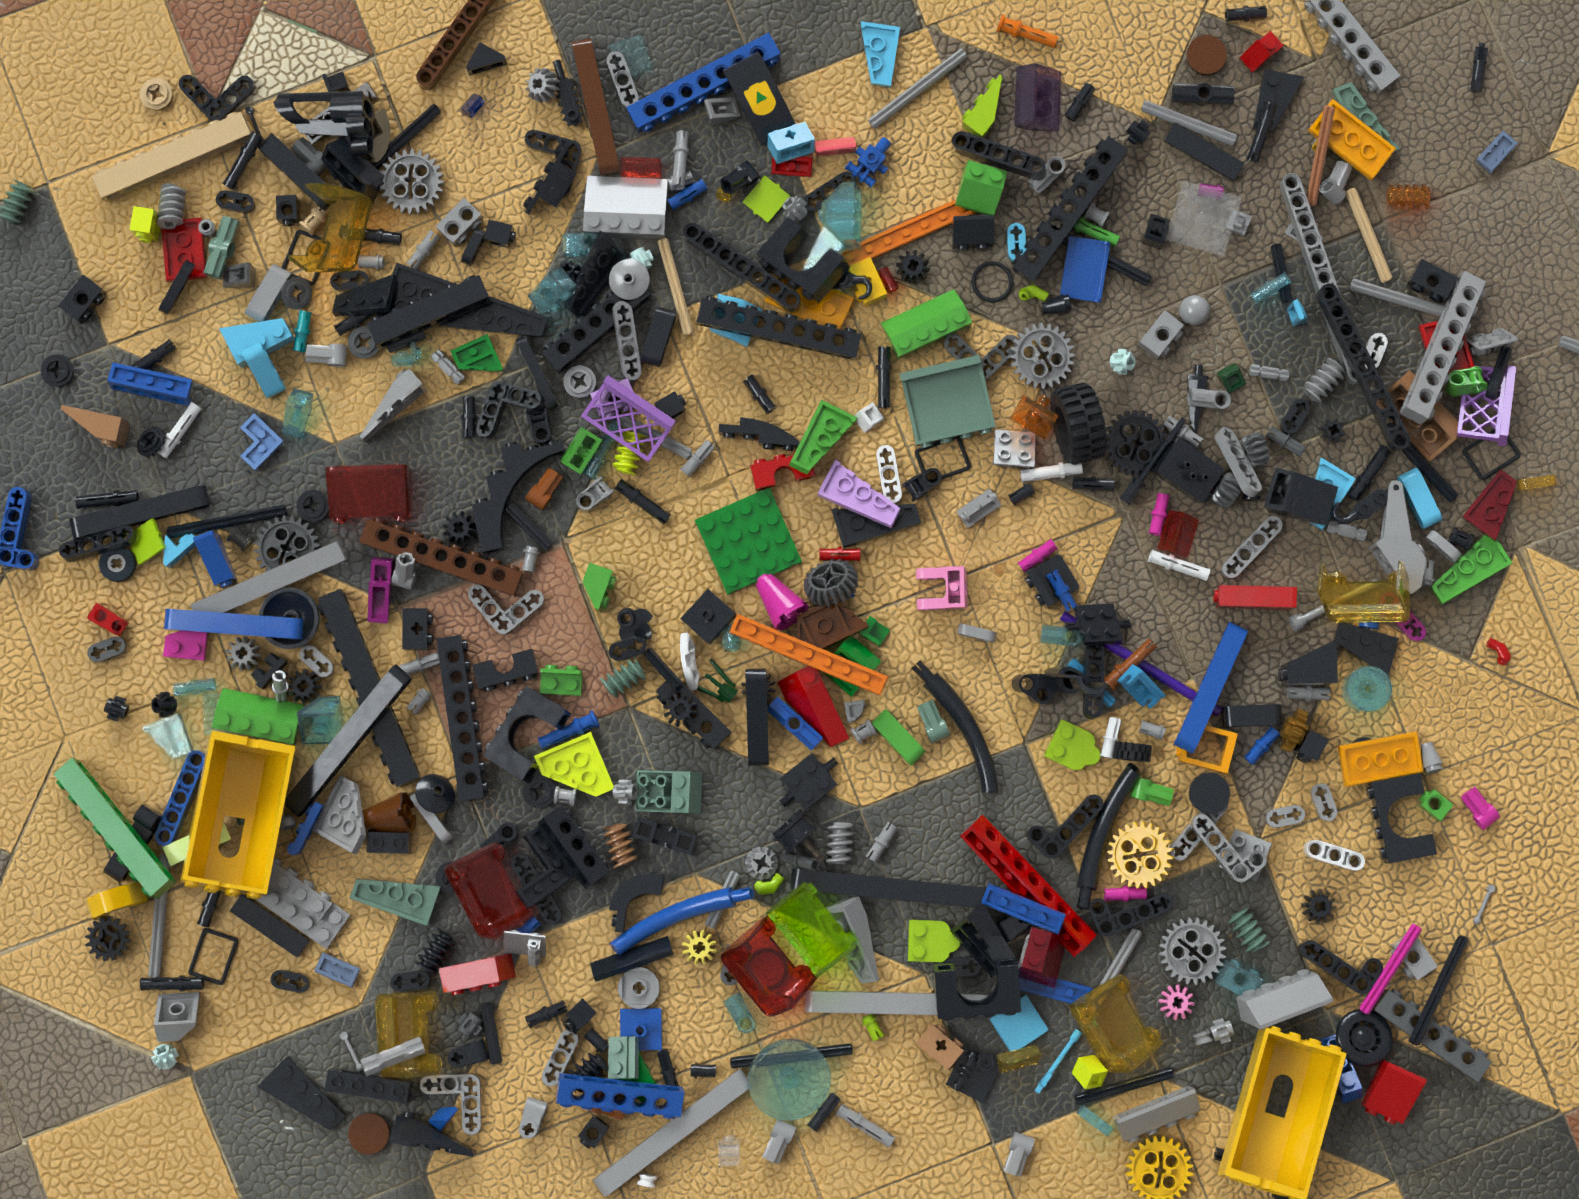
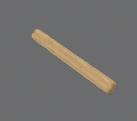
[1346,188,1392,283]
[658,238,694,336]

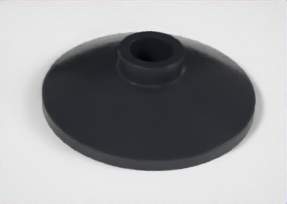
[415,774,455,813]

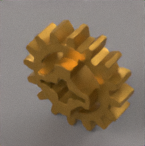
[1280,708,1309,753]

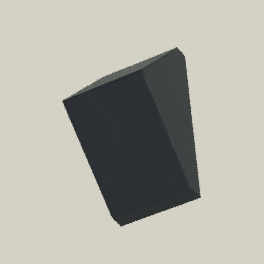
[466,42,508,76]
[1141,214,1170,250]

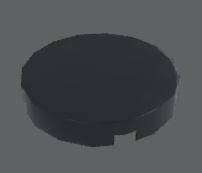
[1189,772,1230,814]

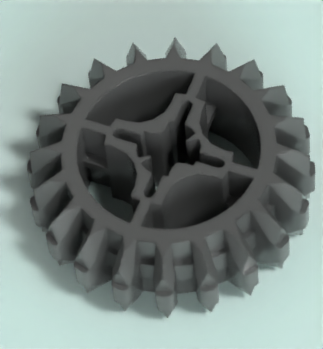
[803,559,858,608]

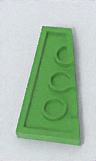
[1431,535,1513,605]

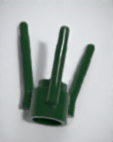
[686,659,738,703]

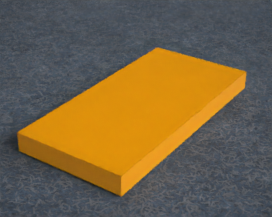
[1308,99,1396,181]
[764,276,855,329]
[1338,731,1424,787]

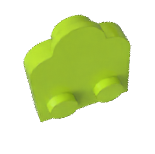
[1044,719,1100,770]
[908,920,960,962]

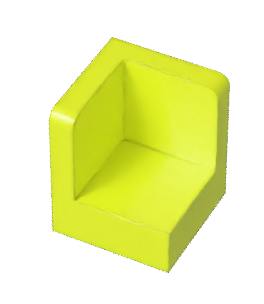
[1072,1055,1108,1090]

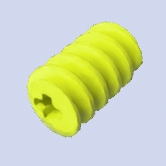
[612,431,646,476]

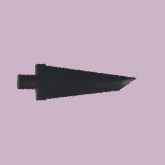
[1187,364,1208,433]

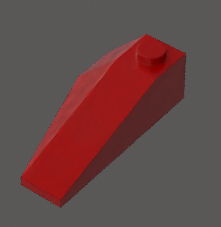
[777,666,849,747]

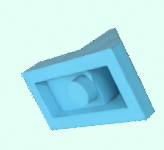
[163,533,196,568]

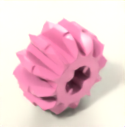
[1159,984,1194,1020]

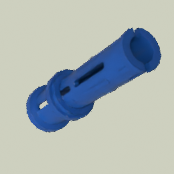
[538,710,600,750]

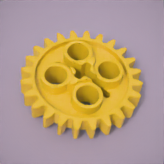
[1107,821,1175,888]
[1125,1135,1193,1199]

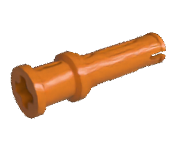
[996,14,1058,48]

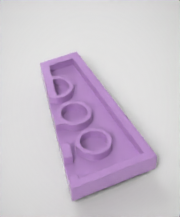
[818,459,900,528]

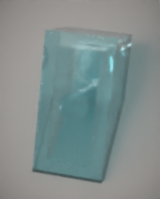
[282,388,313,439]

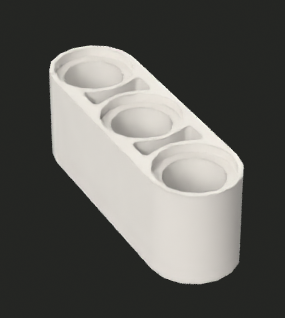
[1303,840,1365,871]

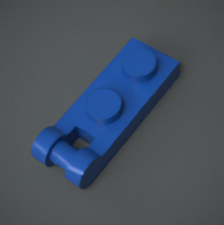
[287,802,324,855]

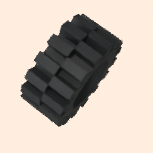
[1113,742,1152,762]

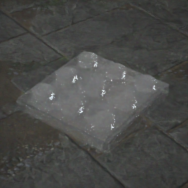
[1166,181,1242,256]

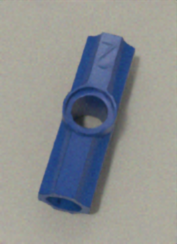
[767,696,823,751]

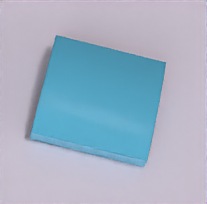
[989,995,1049,1054]

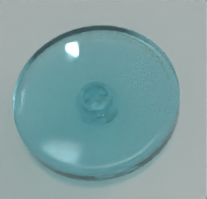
[748,1039,831,1121]

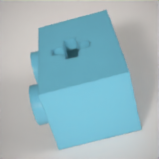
[767,122,815,164]

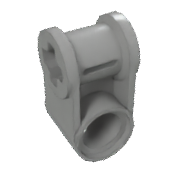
[576,476,615,513]
[519,1097,548,1139]

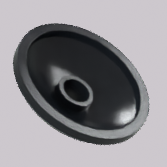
[259,588,320,649]

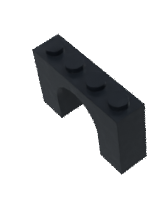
[756,217,850,303]
[483,686,572,784]
[1366,773,1437,864]
[933,958,1021,1021]

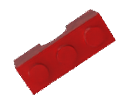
[750,451,815,491]

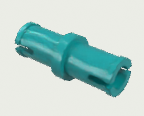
[293,310,312,353]

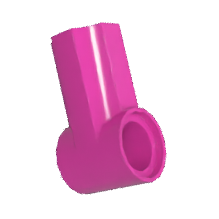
[1460,787,1500,830]

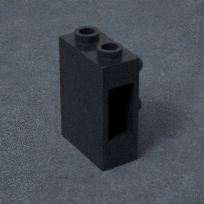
[1151,437,1225,503]

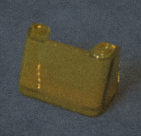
[1070,975,1164,1073]

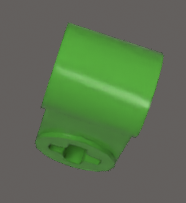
[1445,366,1488,396]

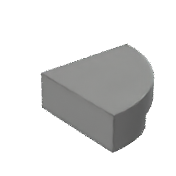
[844,700,865,723]

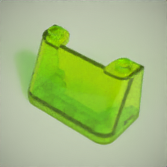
[765,881,857,978]

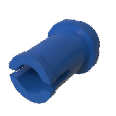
[517,916,541,934]

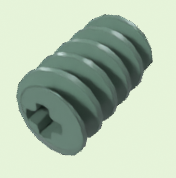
[0,179,36,225]
[600,657,646,698]
[1228,906,1270,953]

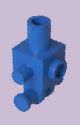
[845,137,892,188]

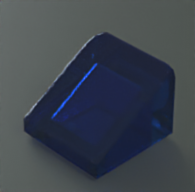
[461,94,484,118]

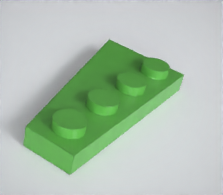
[789,400,857,474]

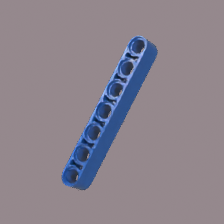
[164,609,304,639]
[1174,622,1248,754]

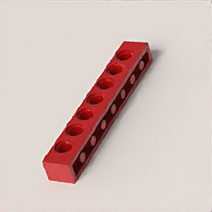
[960,814,1096,957]

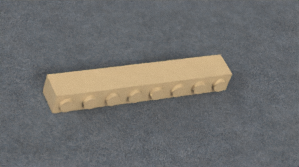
[92,112,251,202]

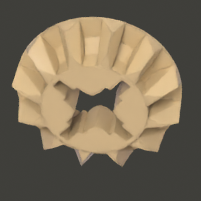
[140,78,173,110]

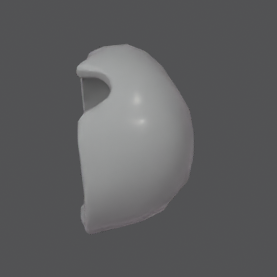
[1179,295,1211,326]

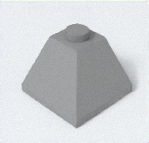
[154,992,200,1042]

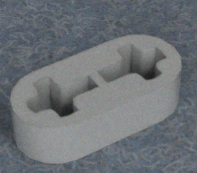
[1425,530,1462,563]
[957,624,997,643]
[299,645,334,678]
[1310,783,1337,821]
[1265,805,1305,828]

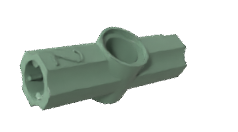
[203,216,240,279]

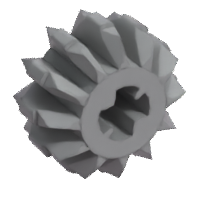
[525,68,560,103]
[226,636,261,671]

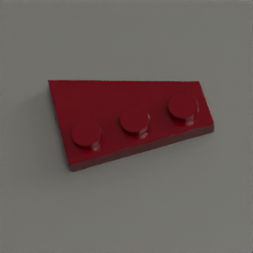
[1462,469,1517,542]

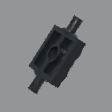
[1065,604,1131,646]
[779,753,839,810]

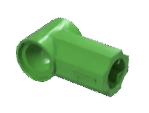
[1130,778,1174,806]

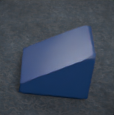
[429,1107,458,1131]

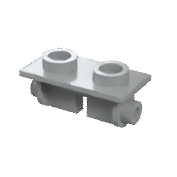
[956,489,1001,528]

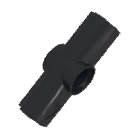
[1172,83,1235,106]

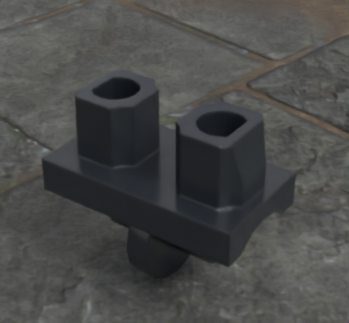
[251,653,289,690]

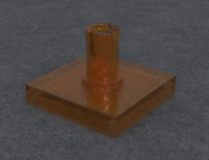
[1010,395,1059,440]

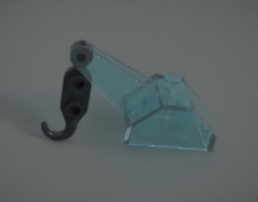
[802,182,873,300]

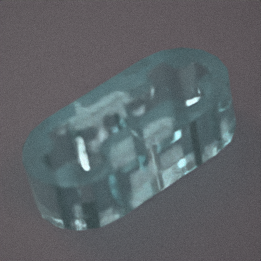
[1077,1105,1114,1137]

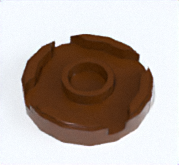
[1186,35,1227,76]
[348,1112,390,1155]

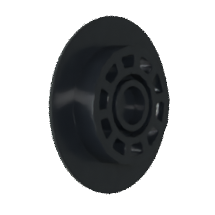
[1336,1009,1393,1067]

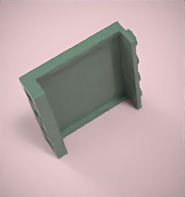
[900,355,996,449]

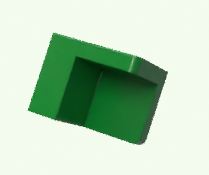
[859,616,890,647]

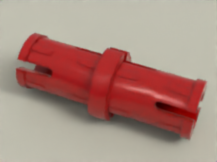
[819,546,861,561]

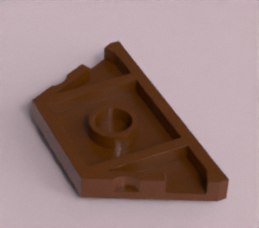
[796,602,869,649]

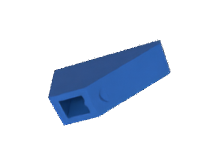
[1320,1034,1362,1104]

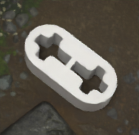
[1365,333,1388,370]

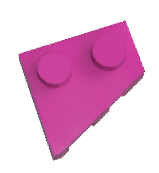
[163,630,209,661]

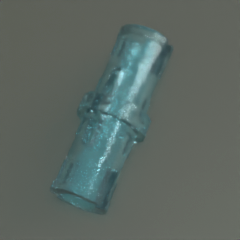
[1250,272,1292,304]
[173,678,216,697]

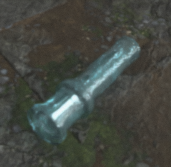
[581,420,623,480]

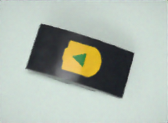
[723,51,796,146]

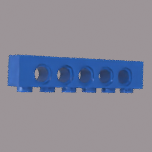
[556,1073,684,1119]

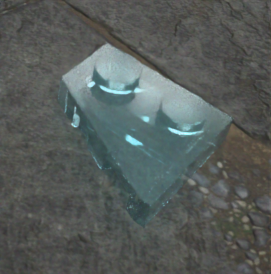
[142,713,194,759]

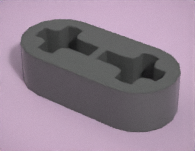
[87,636,127,663]

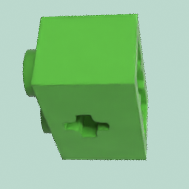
[560,427,602,474]

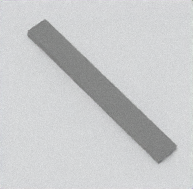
[190,540,347,613]

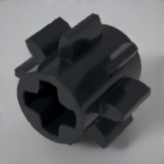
[1126,119,1151,145]
[556,261,581,287]
[1319,418,1345,444]
[151,692,177,718]
[104,696,130,722]

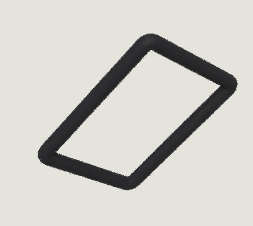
[281,230,331,285]
[1462,429,1521,480]
[915,436,971,483]
[188,928,238,985]

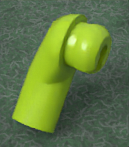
[1019,285,1049,302]
[754,873,785,895]

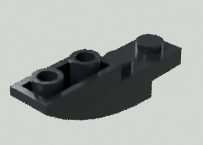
[719,417,800,451]

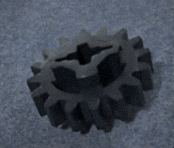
[85,916,131,961]

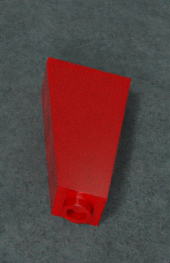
[1213,585,1297,611]

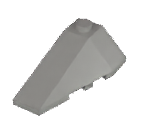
[360,369,427,442]
[815,896,879,983]

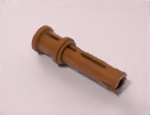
[1104,638,1158,691]

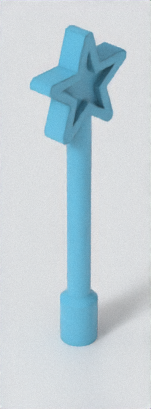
[1034,1029,1082,1094]

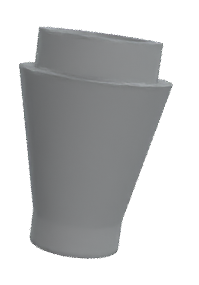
[1421,742,1443,774]

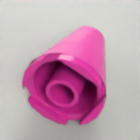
[756,574,809,631]

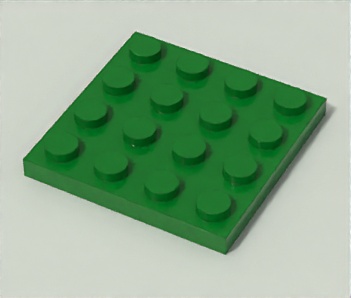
[695,488,802,595]

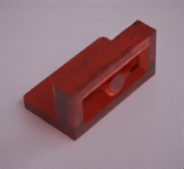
[1157,510,1199,558]

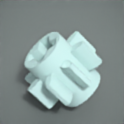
[630,247,654,269]
[1110,349,1135,375]
[151,1044,179,1070]

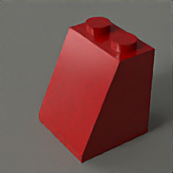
[1361,1060,1427,1125]

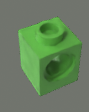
[1417,789,1453,821]

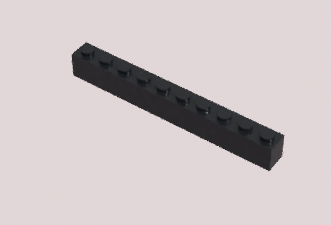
[317,588,422,787]

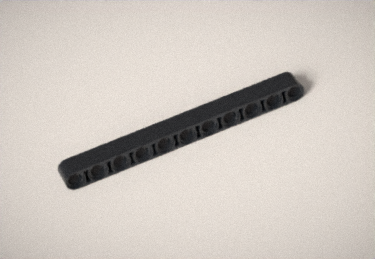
[790,868,1013,910]

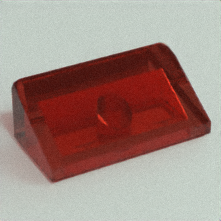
[620,157,662,178]

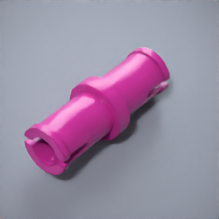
[1148,493,1170,536]
[1017,539,1058,573]
[1104,886,1147,902]

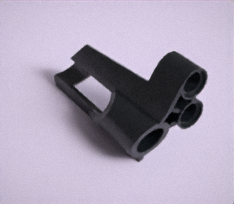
[273,91,375,155]
[1011,667,1111,704]

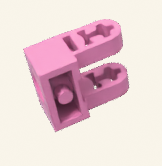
[916,566,968,610]

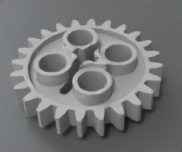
[379,149,445,215]
[1008,323,1075,389]
[1158,917,1226,985]

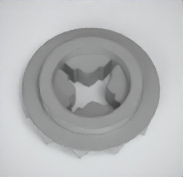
[563,365,596,398]
[745,847,778,880]

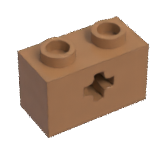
[916,1024,965,1071]

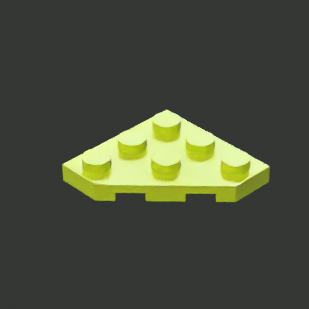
[534,732,614,797]

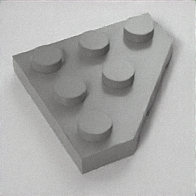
[312,775,366,855]

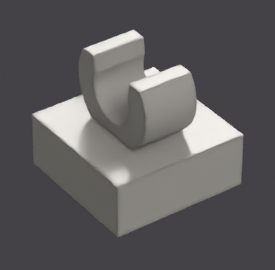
[1225,209,1252,236]

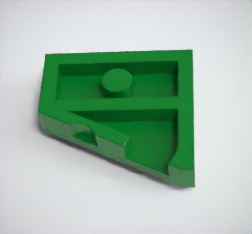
[451,334,504,372]

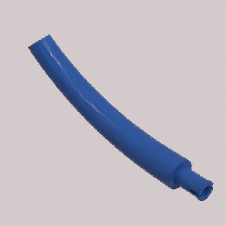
[609,886,754,955]

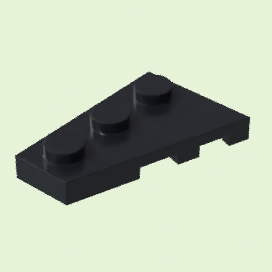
[1252,69,1304,133]
[1333,621,1399,678]

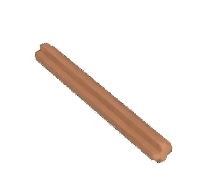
[1307,105,1335,206]

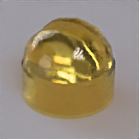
[715,186,733,202]

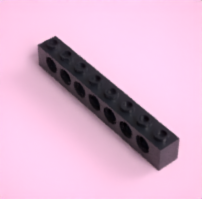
[1012,136,1128,285]
[696,296,861,360]
[436,635,489,802]

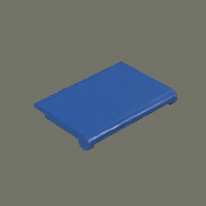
[1060,236,1110,303]

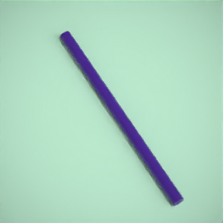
[1059,611,1222,717]

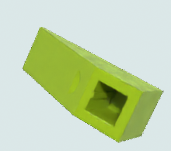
[962,75,1002,138]

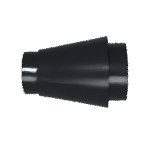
[1041,294,1072,315]

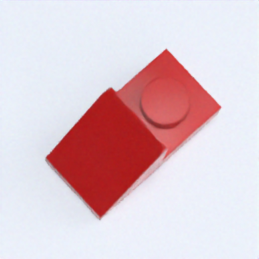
[1239,31,1284,73]

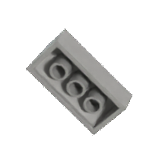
[1236,969,1333,1029]
[1113,1086,1201,1143]

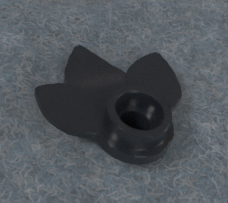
[617,608,653,639]

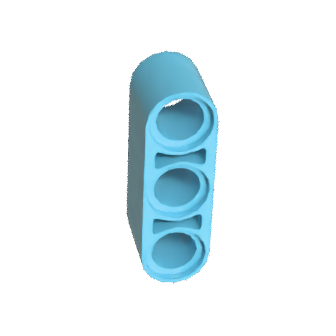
[241,342,286,399]
[1397,468,1442,529]

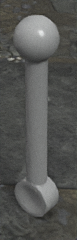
[1473,884,1495,924]
[340,1032,363,1072]

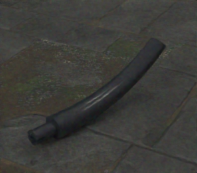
[911,660,998,793]
[1076,763,1141,910]

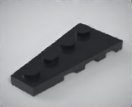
[564,231,628,318]

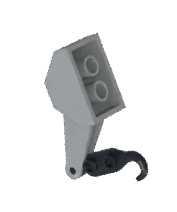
[1332,480,1426,597]

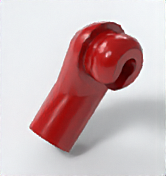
[1486,637,1511,666]

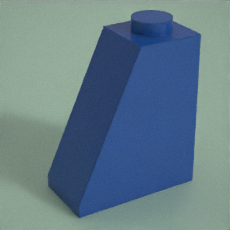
[193,530,237,588]

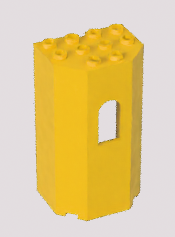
[180,730,295,900]
[1217,1026,1347,1199]

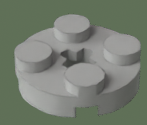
[618,967,660,1009]

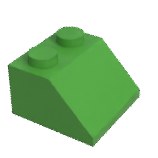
[955,160,1007,215]

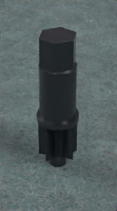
[1470,43,1488,93]

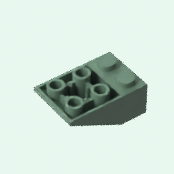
[635,770,702,814]

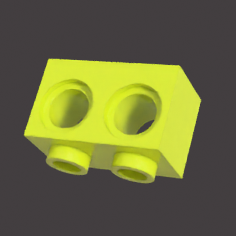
[129,206,161,243]

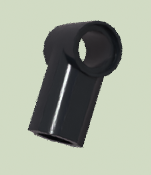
[720,160,760,195]
[480,822,519,859]

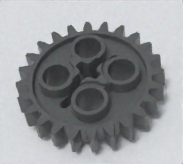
[254,515,321,572]

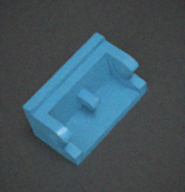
[1117,664,1166,709]

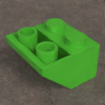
[583,563,617,613]

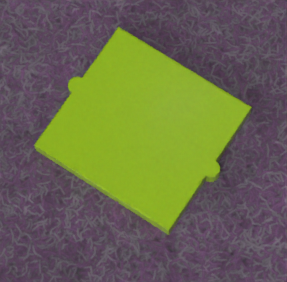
[742,175,790,223]
[131,518,166,565]

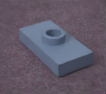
[1475,130,1518,174]
[314,952,361,988]

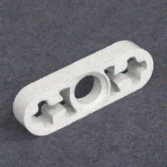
[876,445,902,504]

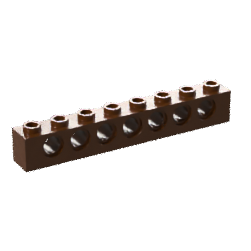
[359,518,524,597]

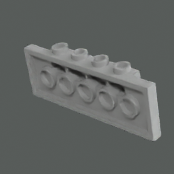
[256,856,351,949]

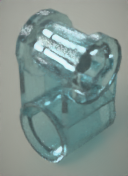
[561,232,597,257]

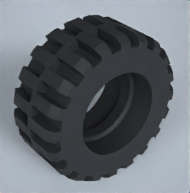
[1050,383,1107,465]

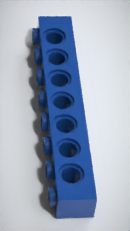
[626,33,781,133]

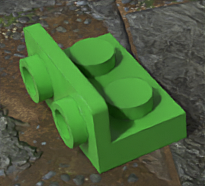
[540,665,583,696]

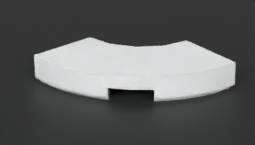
[680,632,700,691]

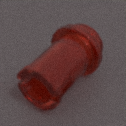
[877,266,899,294]

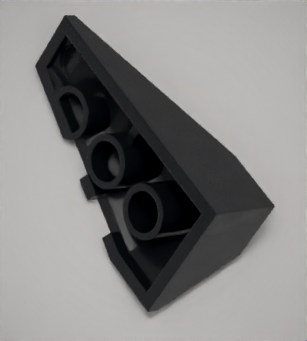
[389,1111,476,1157]

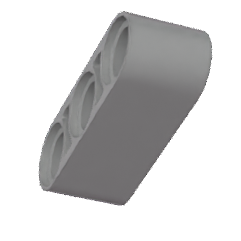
[245,264,293,322]

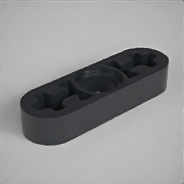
[804,171,855,213]
[158,259,196,315]

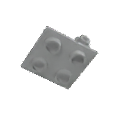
[1466,328,1519,357]
[993,430,1036,469]
[1219,829,1272,882]
[504,930,546,967]

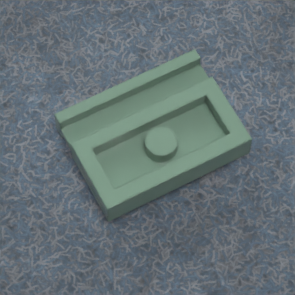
[608,1036,639,1079]

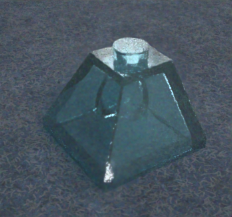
[297,696,343,745]

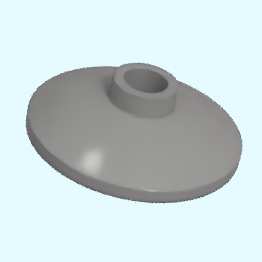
[609,259,650,300]

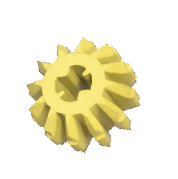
[682,930,717,965]

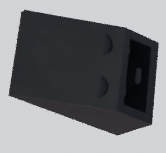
[1264,468,1338,526]

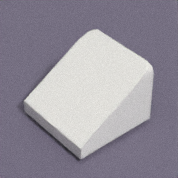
[854,402,885,433]

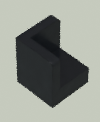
[322,71,351,92]

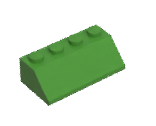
[881,289,972,360]
[211,688,304,745]

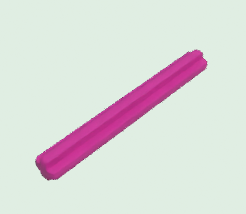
[1359,924,1422,1015]

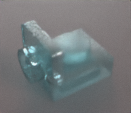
[391,342,422,367]

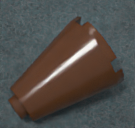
[362,792,416,833]

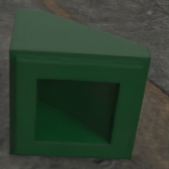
[1217,363,1246,394]

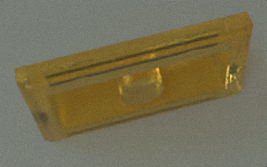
[997,1045,1041,1073]

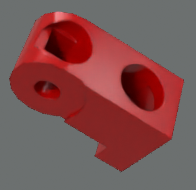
[86,603,129,637]

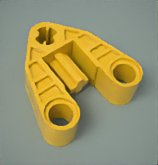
[85,882,149,921]

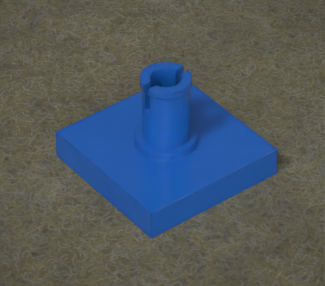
[620,1008,662,1050]

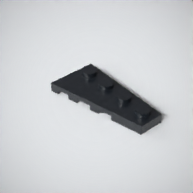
[831,504,921,548]
[257,1056,346,1130]

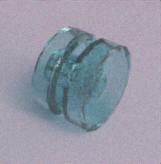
[1342,666,1392,712]

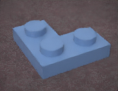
[240,413,284,471]

